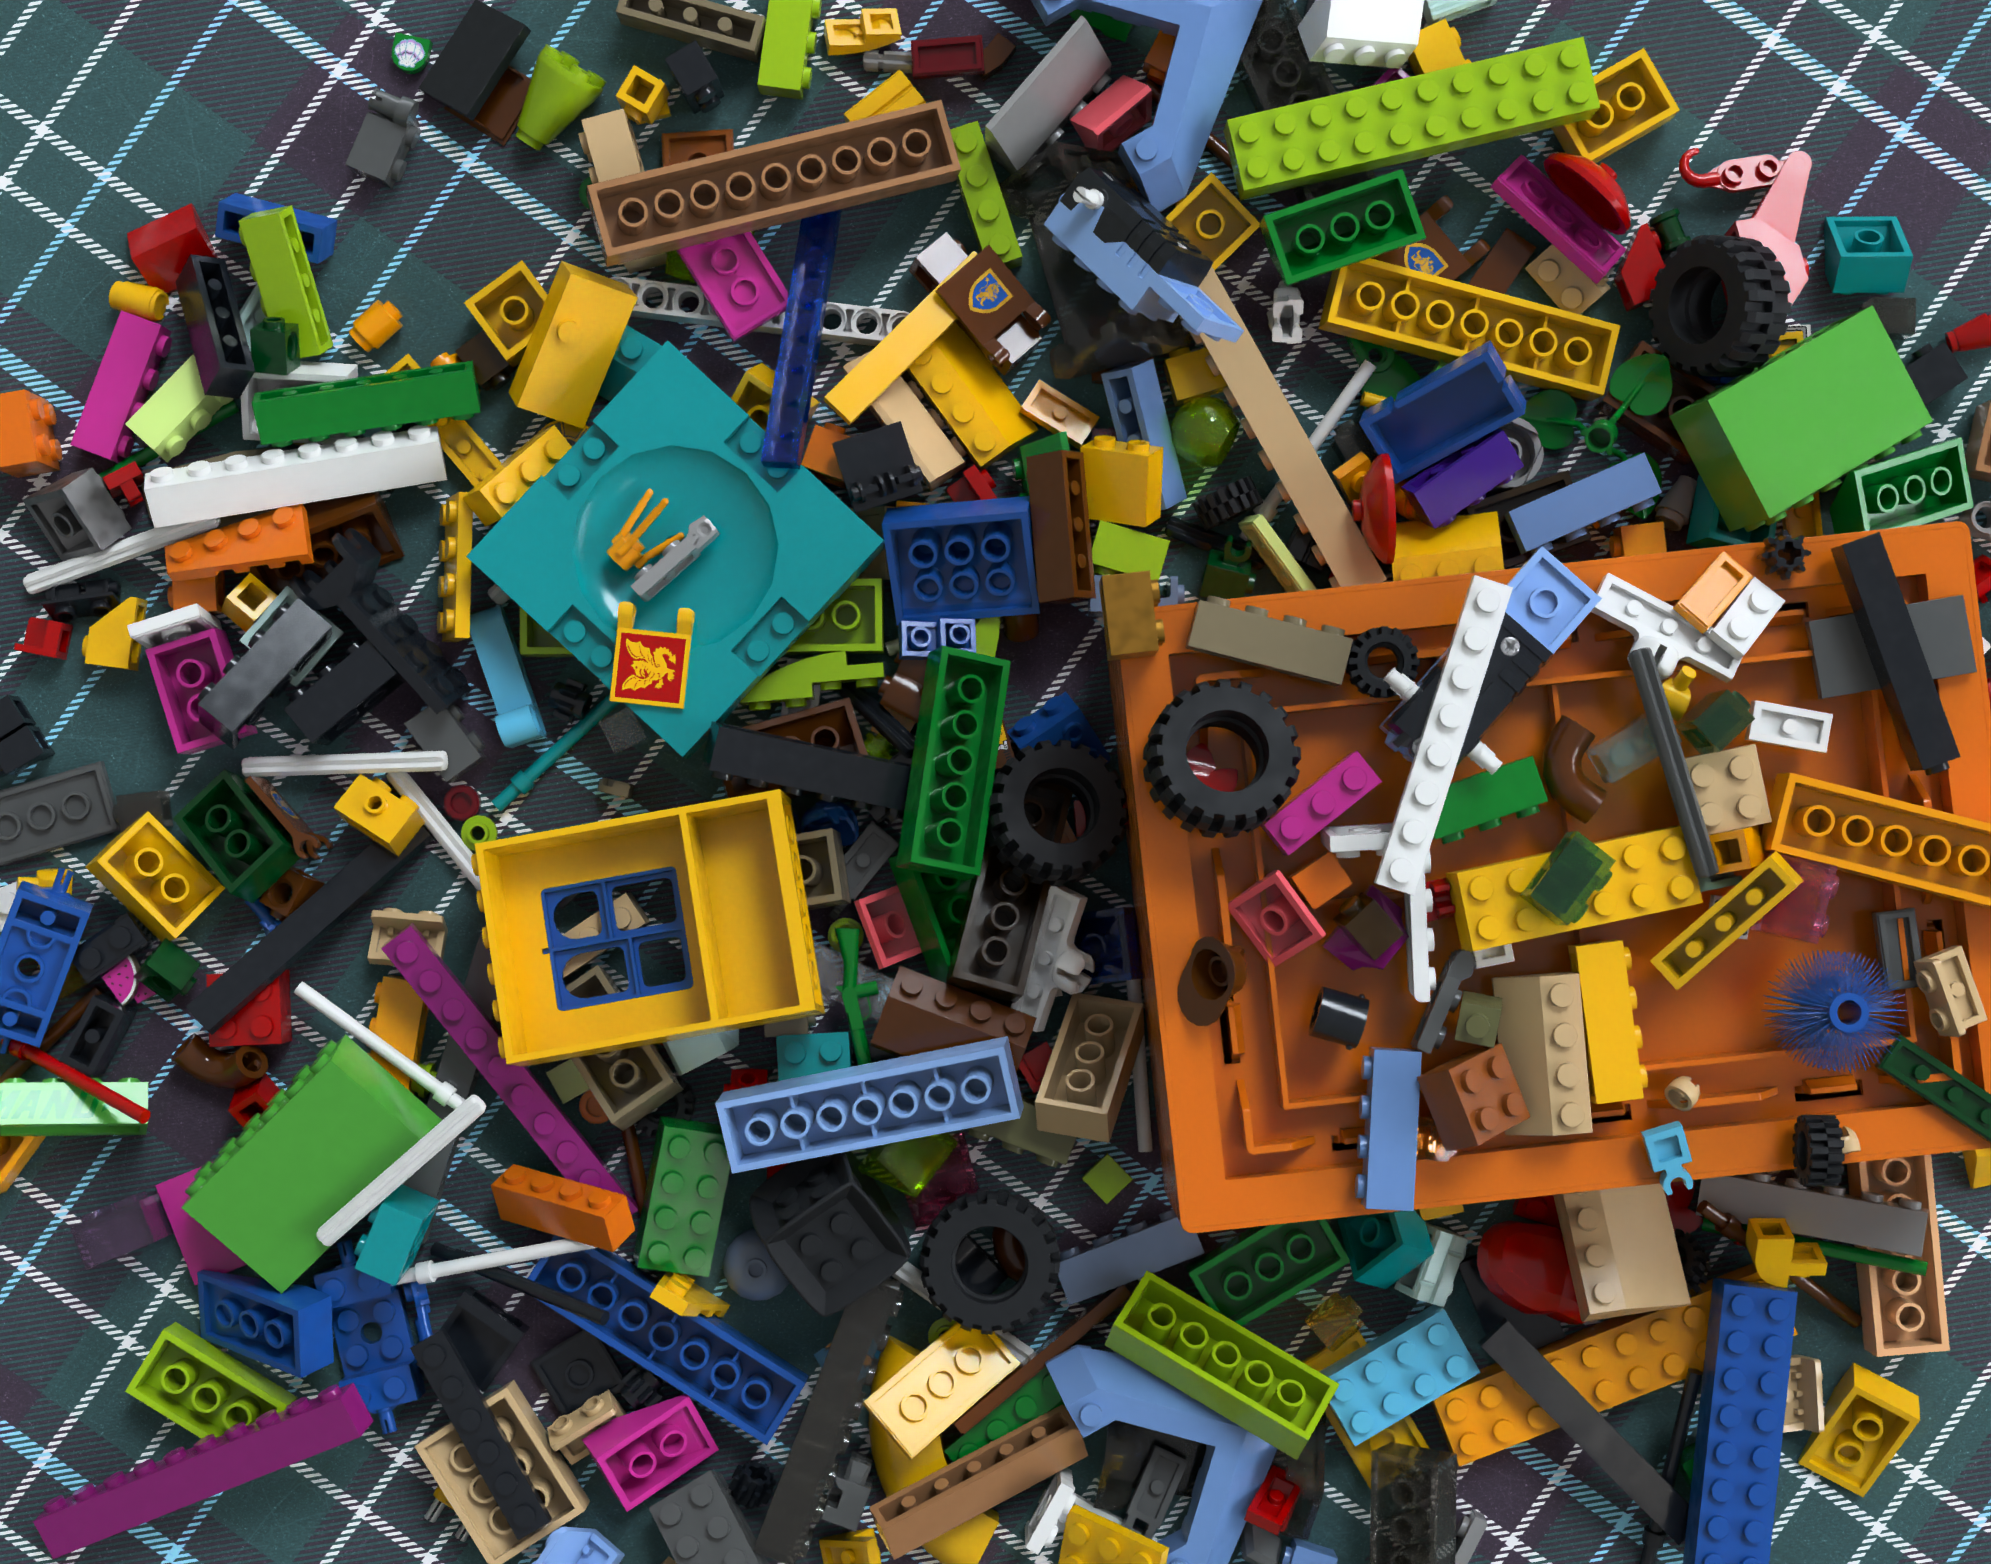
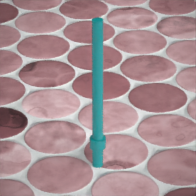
[491,693,621,811]

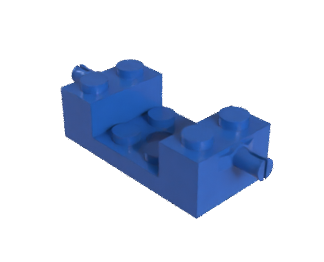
[0,868,94,1054]
[313,1239,426,1434]

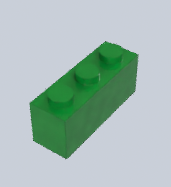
[1433,756,1548,844]

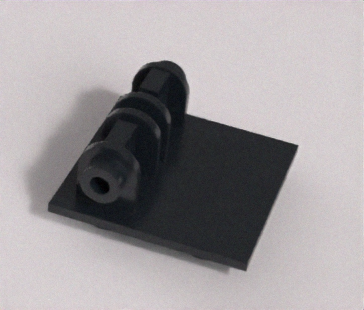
[832,421,923,513]

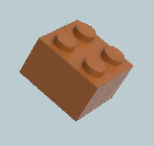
[1417,1043,1530,1151]

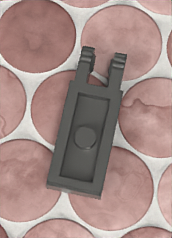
[829,821,900,920]
[1411,949,1477,1054]
[1121,1445,1188,1539]

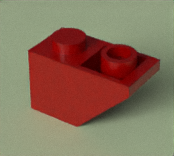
[1614,223,1666,312]

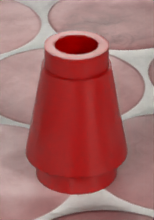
[1945,313,1991,353]

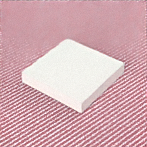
[127,603,222,649]

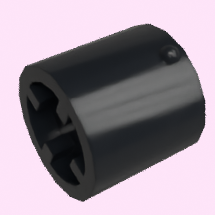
[1309,986,1369,1050]

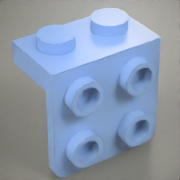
[532,1527,625,1564]

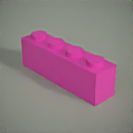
[70,310,172,463]

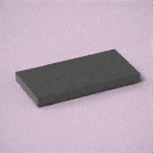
[1805,595,1977,699]
[0,761,124,866]

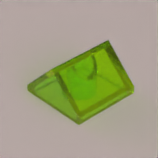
[858,1132,958,1198]

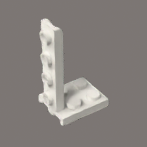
[1320,823,1436,1002]
[1024,1468,1159,1555]

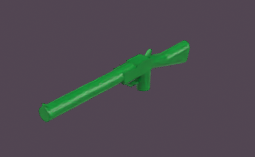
[835,928,879,1065]

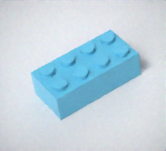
[1319,1305,1481,1446]

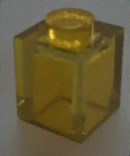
[1304,1291,1365,1352]

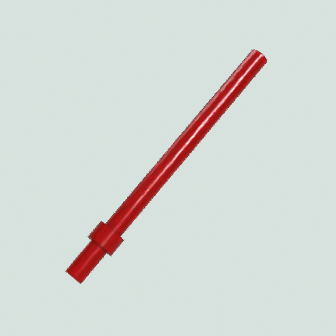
[0,1039,151,1124]

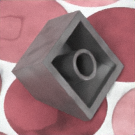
[22,467,132,561]

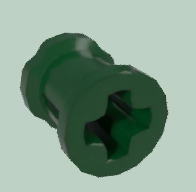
[1648,208,1691,255]

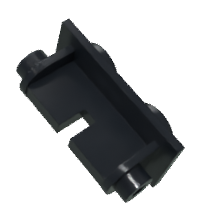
[41,578,121,622]

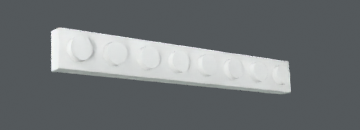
[1374,575,1513,896]

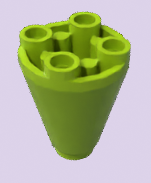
[515,44,606,151]

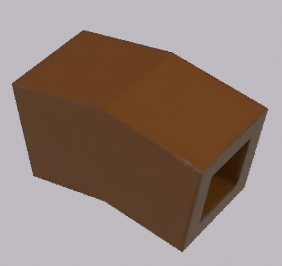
[979,33,1016,82]

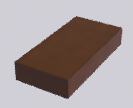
[1468,228,1536,294]

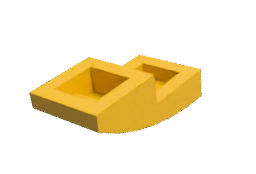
[823,8,902,56]

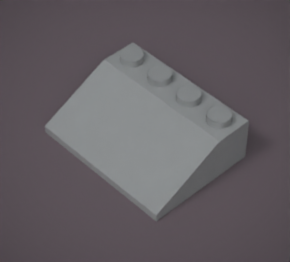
[985,15,1112,180]

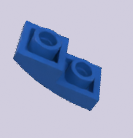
[898,618,976,660]

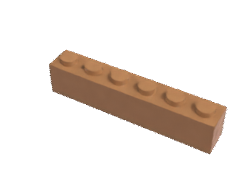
[869,1404,1088,1560]

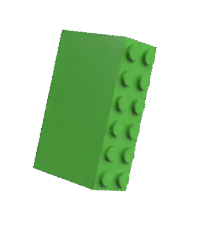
[1669,305,1933,532]
[181,1034,442,1294]

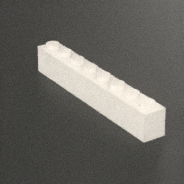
[144,425,447,528]

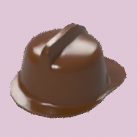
[1178,937,1247,1026]

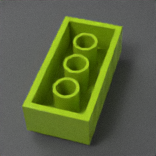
[125,1322,298,1439]

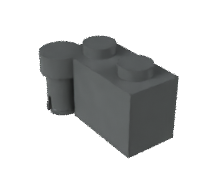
[345,87,421,189]

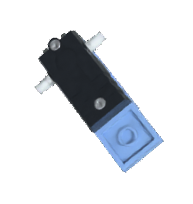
[1044,167,1244,343]
[1379,546,1602,775]

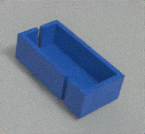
[1359,340,1527,484]

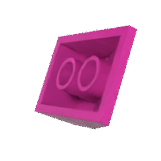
[582,1394,719,1512]

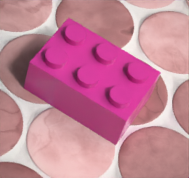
[145,628,258,755]

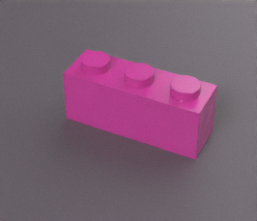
[1260,751,1382,856]

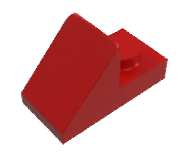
[1244,1465,1306,1536]

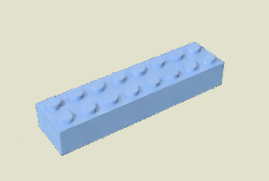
[715,1036,1024,1174]

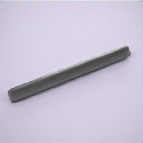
[1628,647,1719,878]

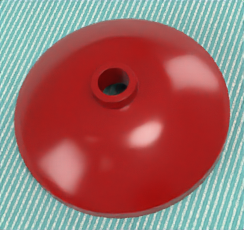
[1544,153,1631,235]
[1352,453,1396,564]

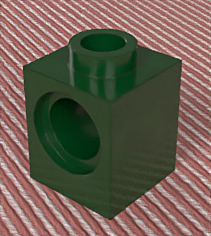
[250,317,300,375]
[133,938,201,1003]

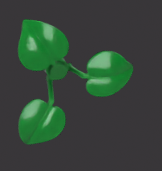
[1519,354,1673,519]

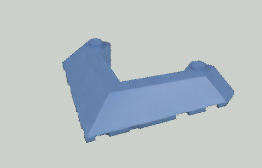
[1031,0,1263,212]
[1045,1345,1277,1564]

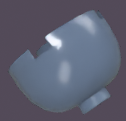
[723,1228,789,1301]

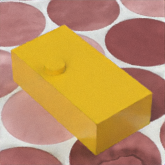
[508,261,638,429]

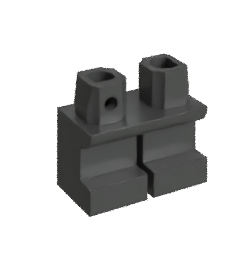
[821,1450,873,1532]

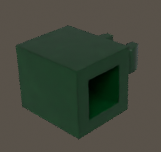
[1199,535,1256,599]

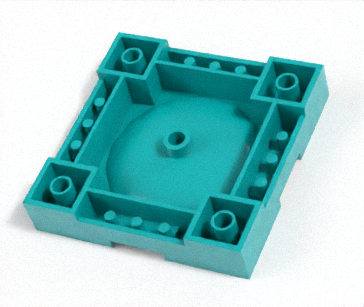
[466,340,885,759]

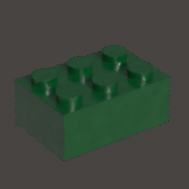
[173,769,300,903]

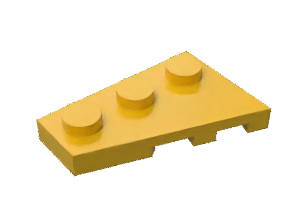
[650,1272,730,1317]

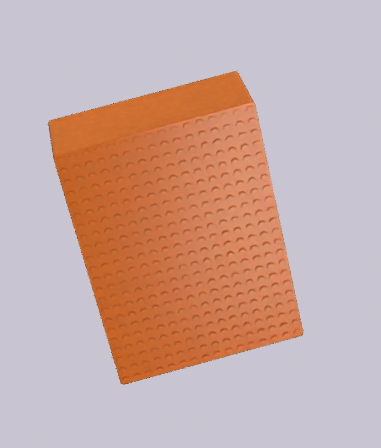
[1105,521,1991,1233]

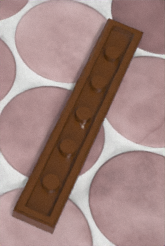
[952,1285,1131,1434]

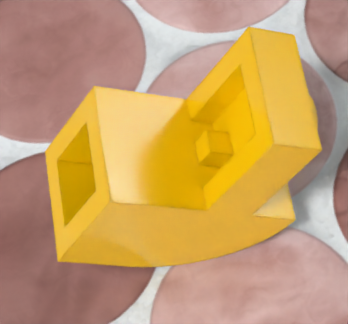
[1746,1218,1828,1288]

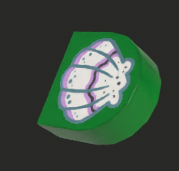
[392,32,433,74]

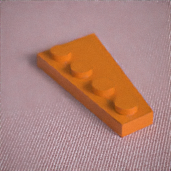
[164,504,314,582]

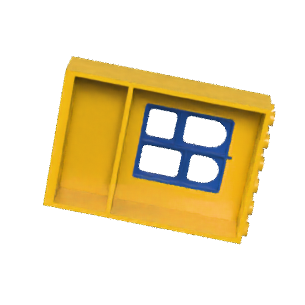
[471,789,825,1067]

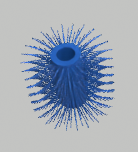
[1762,950,1908,1073]

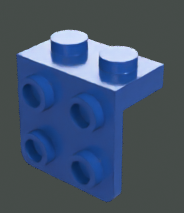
[1007,691,1110,766]

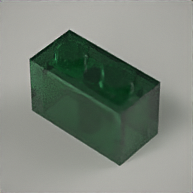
[1675,689,1755,754]
[1520,831,1616,925]

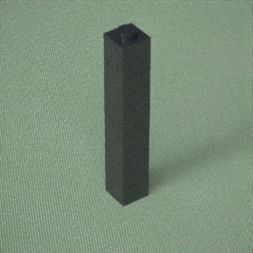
[1831,532,1961,775]

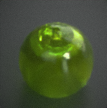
[1170,396,1240,469]

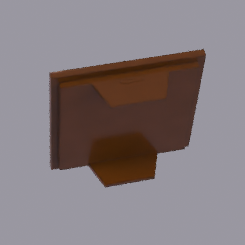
[444,66,531,147]

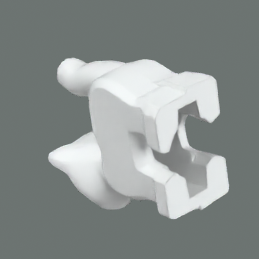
[1267,280,1304,344]

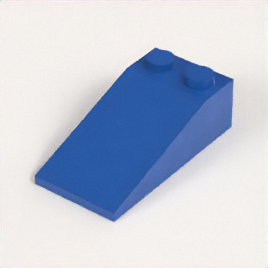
[197,1270,334,1378]

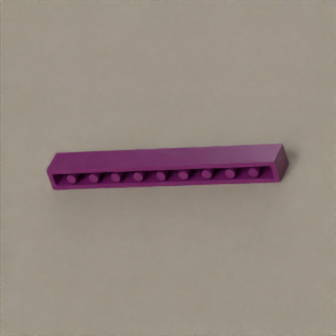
[381,922,638,1215]
[33,1382,373,1559]

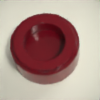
[444,785,482,821]

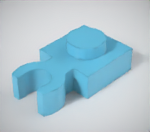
[1641,1120,1693,1196]

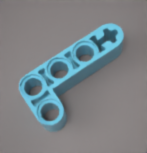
[470,605,546,748]

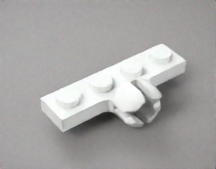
[1591,573,1743,683]
[1011,885,1095,1032]

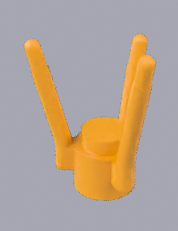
[606,489,684,571]

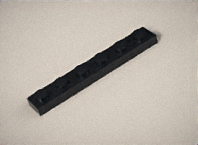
[410,1328,552,1540]

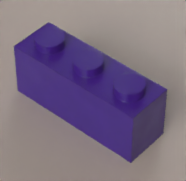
[1401,428,1524,529]

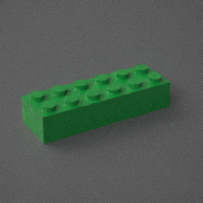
[896,645,1011,881]

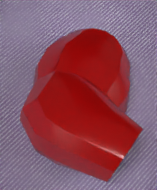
[1477,1221,1585,1325]

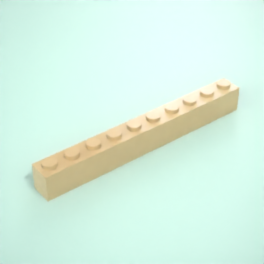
[1189,266,1387,588]

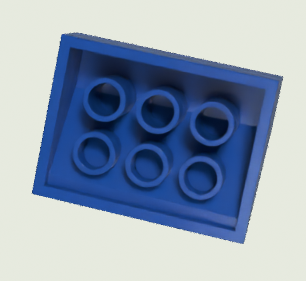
[882,496,1041,625]

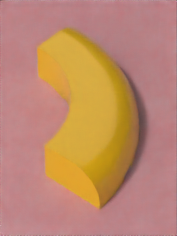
[869,1335,999,1564]

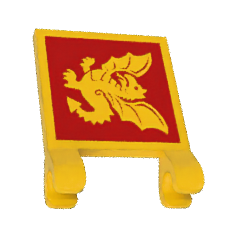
[609,601,695,709]

